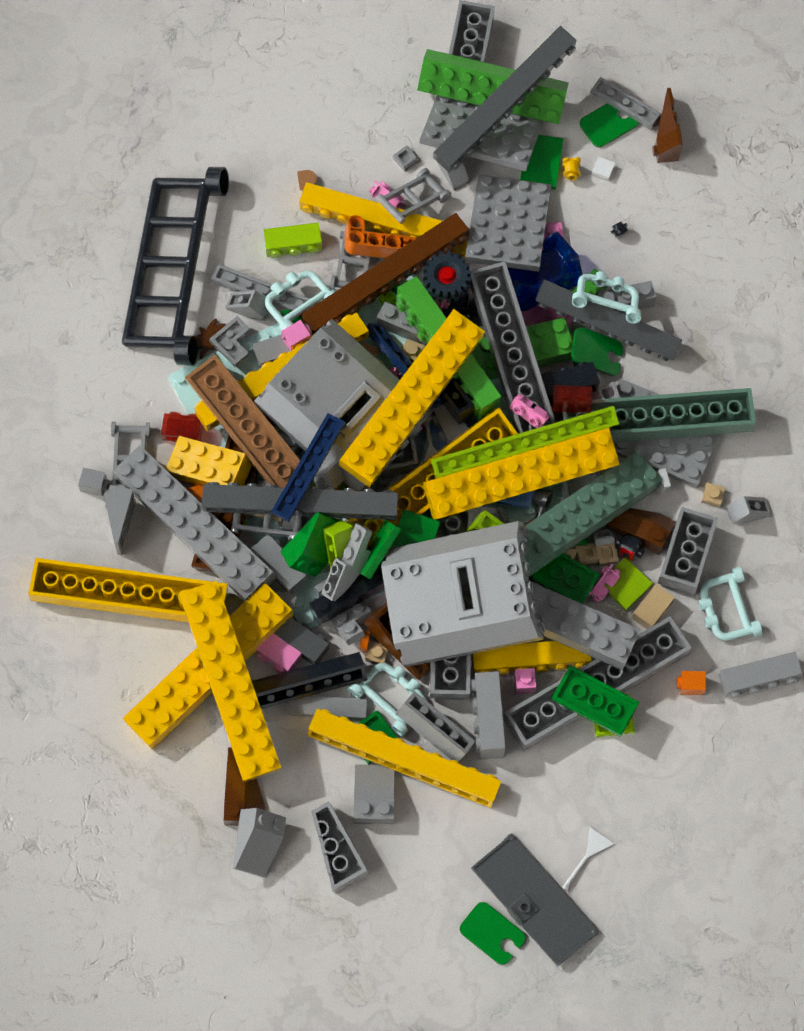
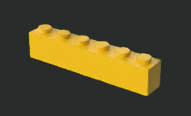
[472,641,591,676]

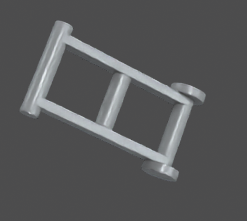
[376,168,451,224]
[330,231,370,290]
[108,421,151,491]
[231,513,303,541]

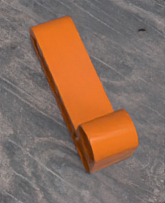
[344,215,416,258]

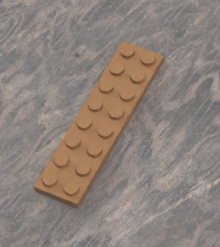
[185,355,300,488]

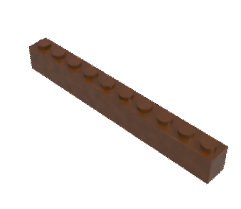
[301,213,470,335]

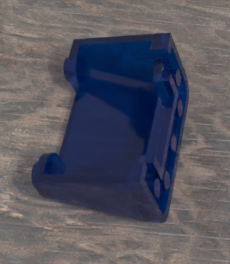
[507,231,583,311]

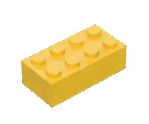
[166,436,252,486]

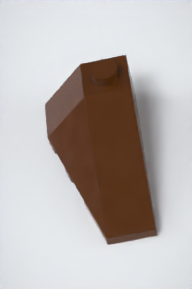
[652,88,683,163]
[605,508,676,555]
[363,603,430,680]
[223,747,265,826]

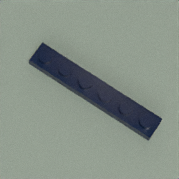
[366,323,443,408]
[271,413,345,522]

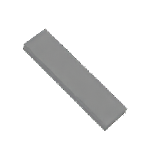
[590,77,662,130]
[287,696,367,720]

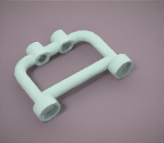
[265,271,336,331]
[572,271,641,324]
[698,567,763,641]
[347,663,425,737]

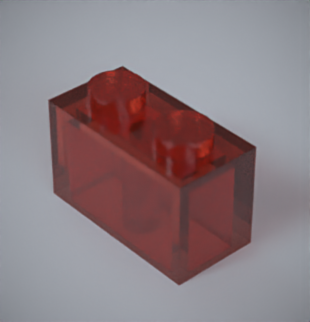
[552,385,592,413]
[161,412,203,442]

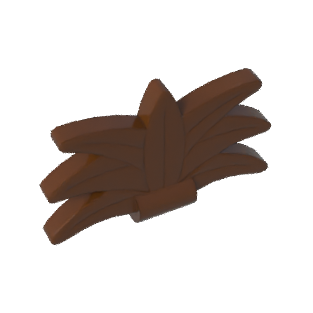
[195,318,226,359]

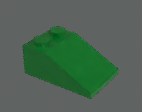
[280,512,340,577]

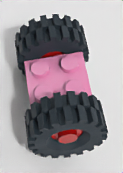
[423,251,471,318]

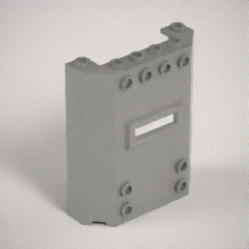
[254,319,434,491]
[381,521,545,667]

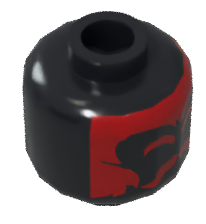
[615,533,645,561]

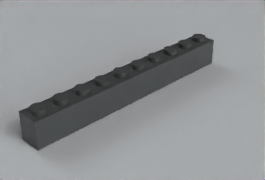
[433,25,577,172]
[201,482,399,521]

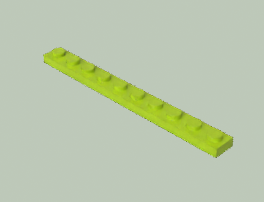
[430,406,619,478]

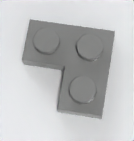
[209,316,250,367]
[330,601,372,646]

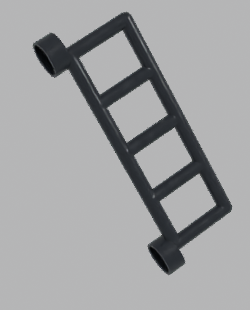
[122,167,229,366]

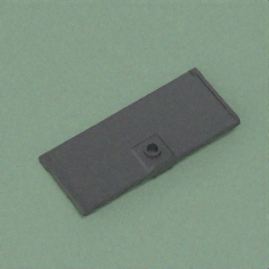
[471,833,599,967]

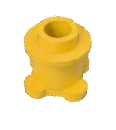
[562,157,581,181]

